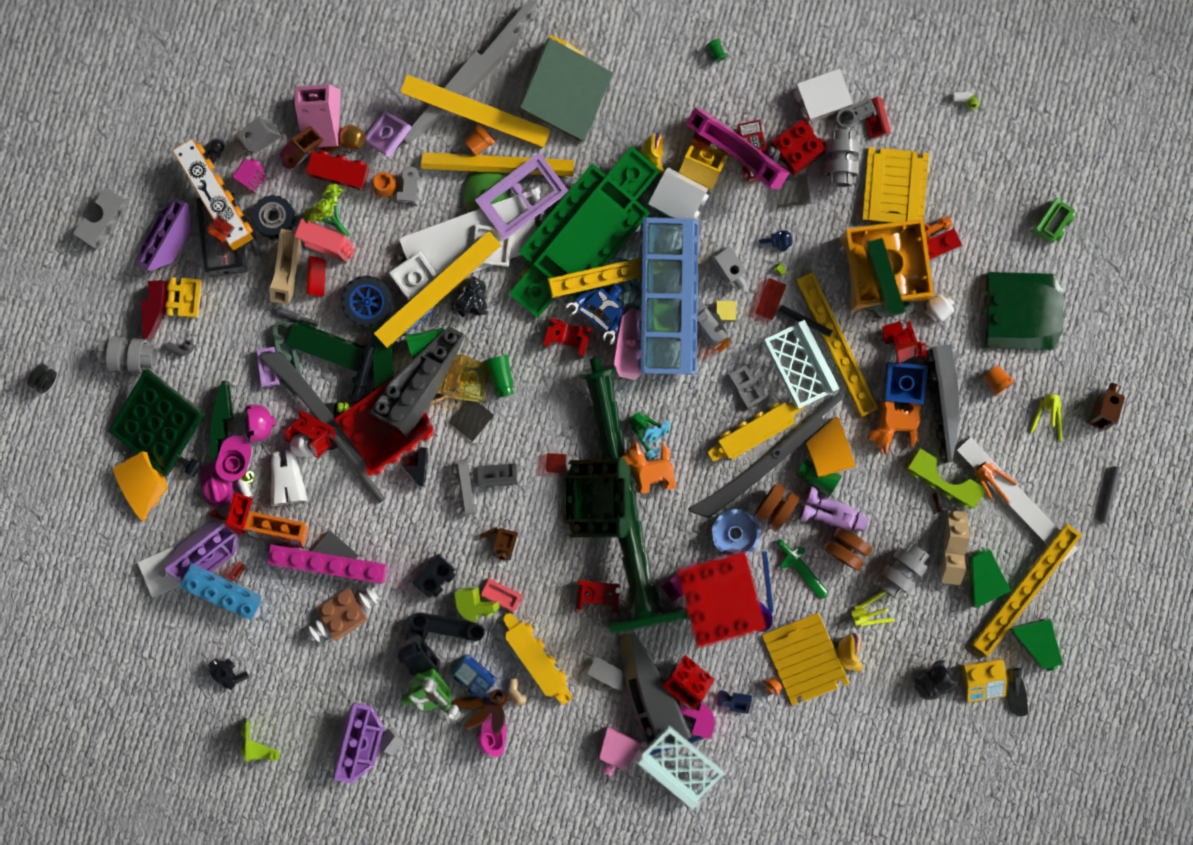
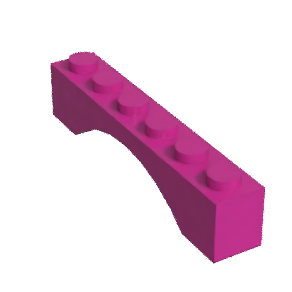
[685,108,790,189]
[267,544,388,584]

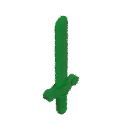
[777,539,828,599]

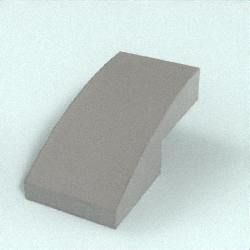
[729,365,765,410]
[587,656,626,692]

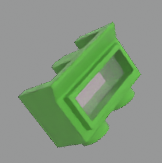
[1031,197,1075,244]

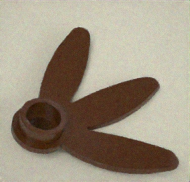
[451,689,508,735]

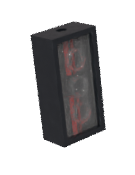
[196,193,248,278]

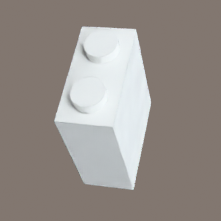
[794,69,853,123]
[648,167,709,220]

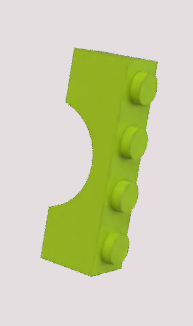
[905,449,986,510]

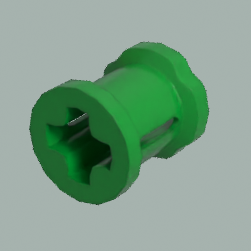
[705,38,729,64]

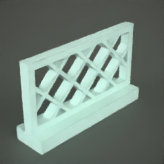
[763,320,839,409]
[635,725,724,809]

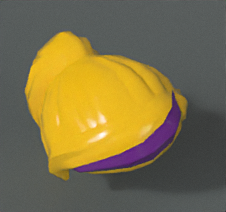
[639,132,665,177]
[835,632,862,672]

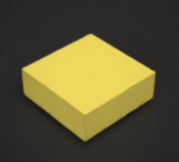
[716,301,736,321]

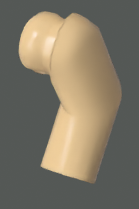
[507,678,526,706]

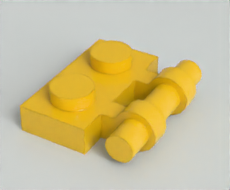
[165,277,202,318]

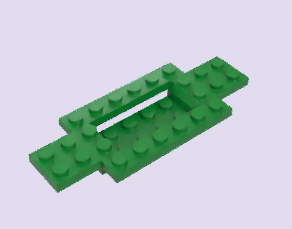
[509,146,660,318]

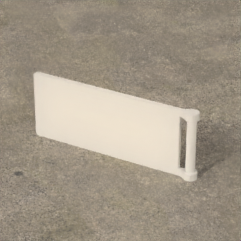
[400,187,555,276]

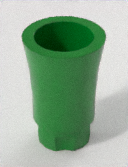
[405,327,445,360]
[483,354,514,398]
[797,459,842,499]

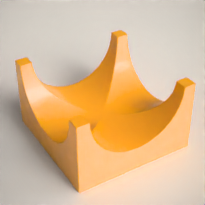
[840,219,934,311]

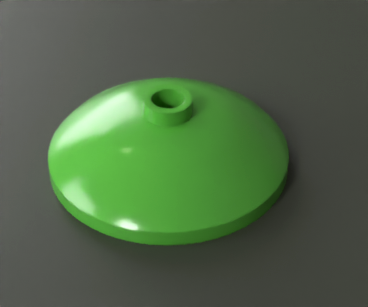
[463,172,516,212]

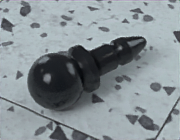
[207,138,224,165]

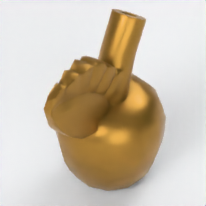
[324,125,366,153]

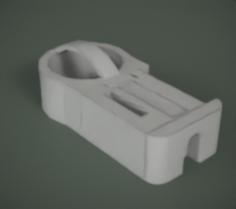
[837,98,877,129]

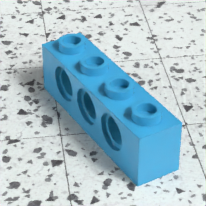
[179,563,262,620]

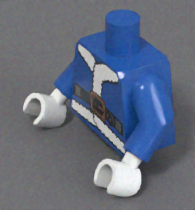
[565,284,625,345]

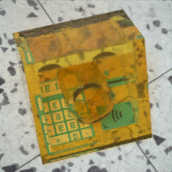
[441,354,489,403]

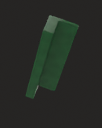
[863,237,906,318]
[286,321,364,371]

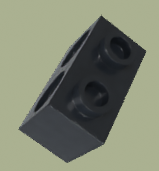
[413,554,457,599]

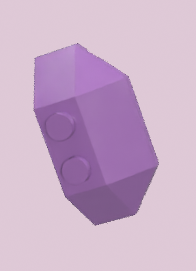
[137,197,192,271]
[164,520,238,582]
[333,703,384,783]

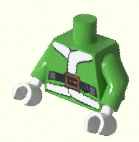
[402,668,461,721]

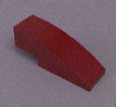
[141,280,168,341]

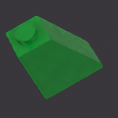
[969,547,1011,608]
[1009,618,1063,671]

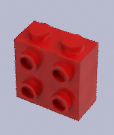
[771,120,826,176]
[662,655,715,711]

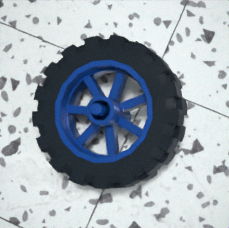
[341,275,393,327]

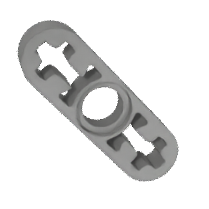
[458,459,476,515]

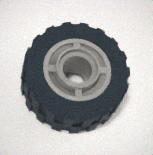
[251,195,296,239]

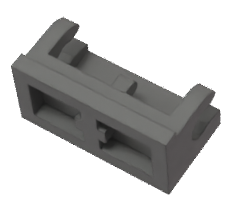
[477,463,518,487]

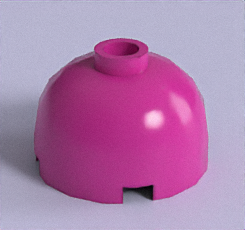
[244,404,275,443]

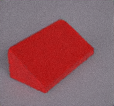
[864,97,891,139]
[306,256,326,297]
[224,492,253,536]

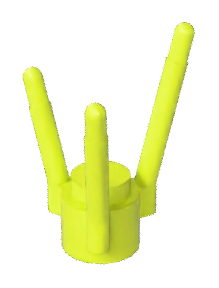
[1030,394,1063,442]
[851,591,894,627]

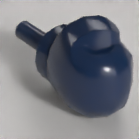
[759,230,793,252]

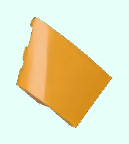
[805,416,856,478]
[113,451,168,521]

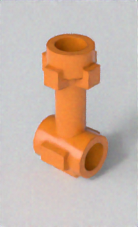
[924,216,952,240]

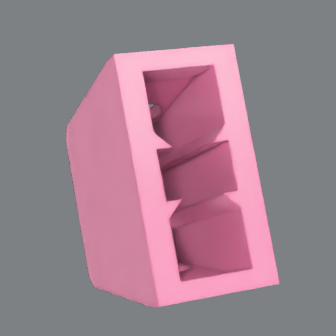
[599,726,642,777]

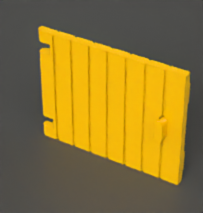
[862,147,929,223]
[762,612,850,706]

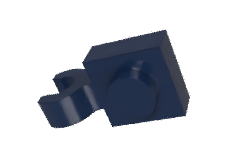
[717,690,752,714]

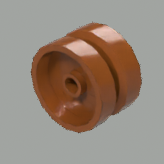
[753,482,800,532]
[822,526,873,571]

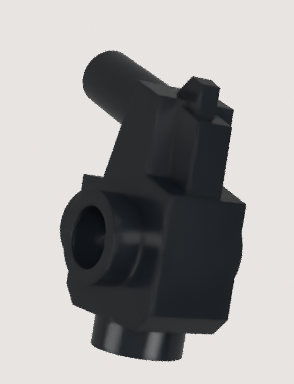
[208,658,250,690]

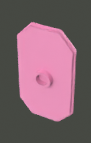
[613,308,642,380]

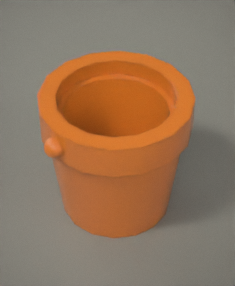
[464,124,496,155]
[373,172,398,198]
[983,365,1015,396]

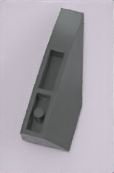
[370,326,465,438]
[923,345,959,463]
[619,631,691,751]

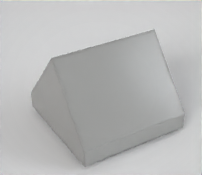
[379,729,404,756]

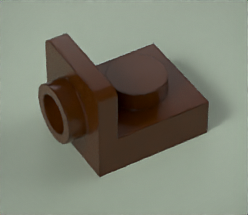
[493,528,518,561]

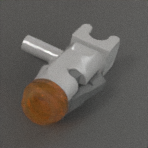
[697,296,731,353]

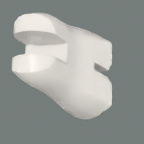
[271,450,308,506]

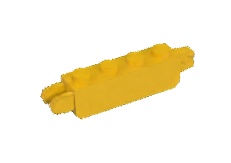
[707,400,804,462]
[503,612,572,705]

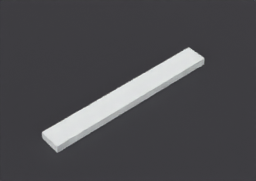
[956,437,1077,562]

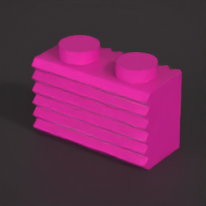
[232,158,267,193]

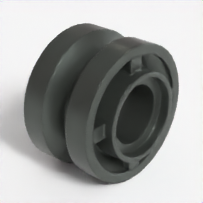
[27,363,57,394]

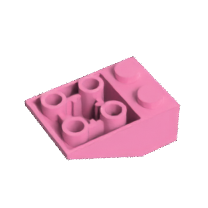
[295,84,340,148]

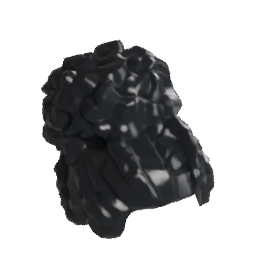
[451,276,487,317]
[914,660,958,701]

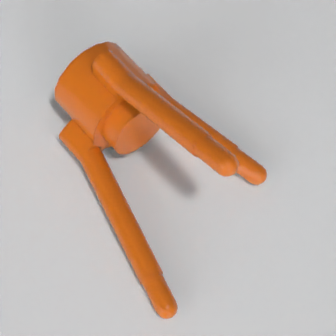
[974,462,1017,504]

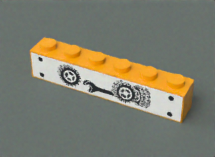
[172,139,254,250]

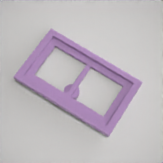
[475,152,568,240]

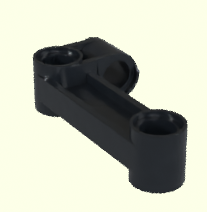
[405,612,486,641]

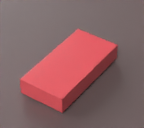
[480,578,523,612]

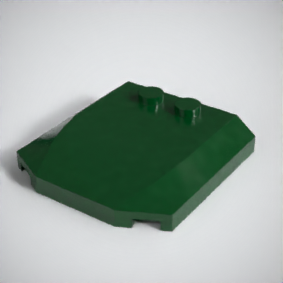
[985,272,1064,350]
[563,458,631,538]

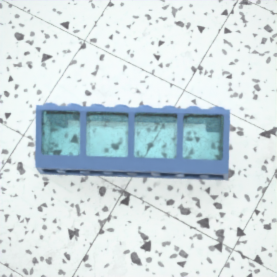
[638,218,699,375]

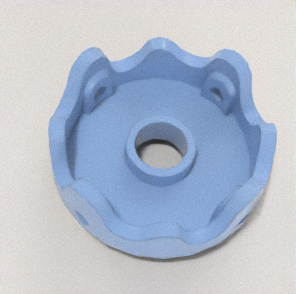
[712,509,761,555]

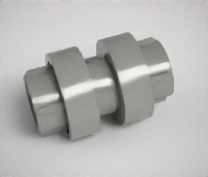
[824,130,860,187]
[97,336,158,374]
[879,542,929,600]

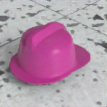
[216,435,252,481]
[200,463,234,508]
[475,715,506,757]

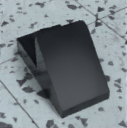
[402,447,429,487]

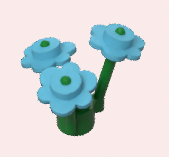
[629,412,670,460]

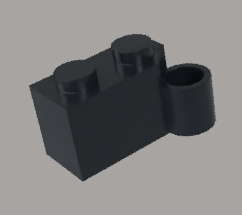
[397,634,440,676]

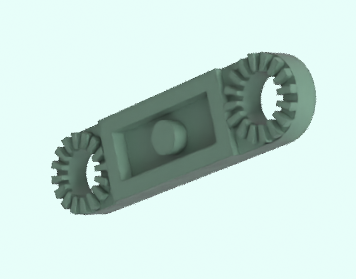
[272,321,303,396]

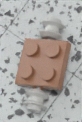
[307,587,379,642]

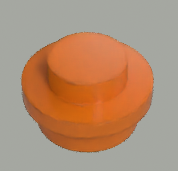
[764,677,782,695]

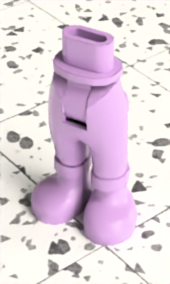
[799,486,869,532]

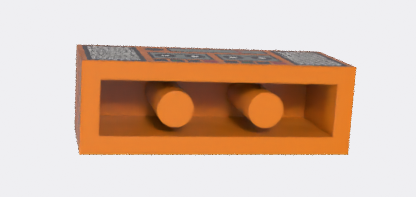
[244,511,309,549]

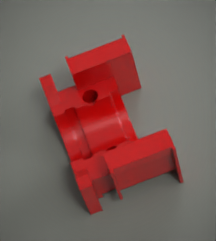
[542,318,592,358]
[882,320,926,366]
[281,410,336,459]
[575,580,621,613]

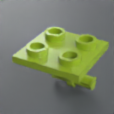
[241,718,280,762]

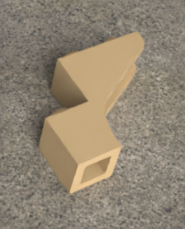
[270,229,301,305]
[940,510,970,585]

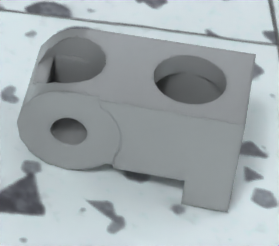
[396,166,420,205]

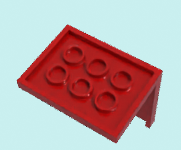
[335,374,435,476]
[676,548,766,648]

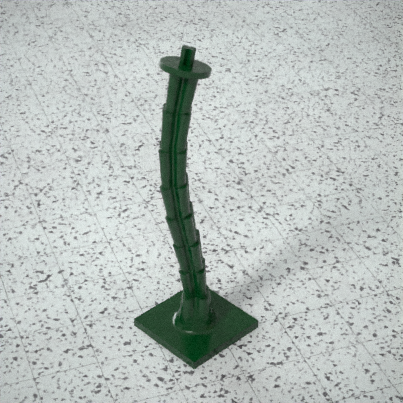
[578,356,689,634]

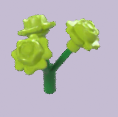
[303,184,350,237]

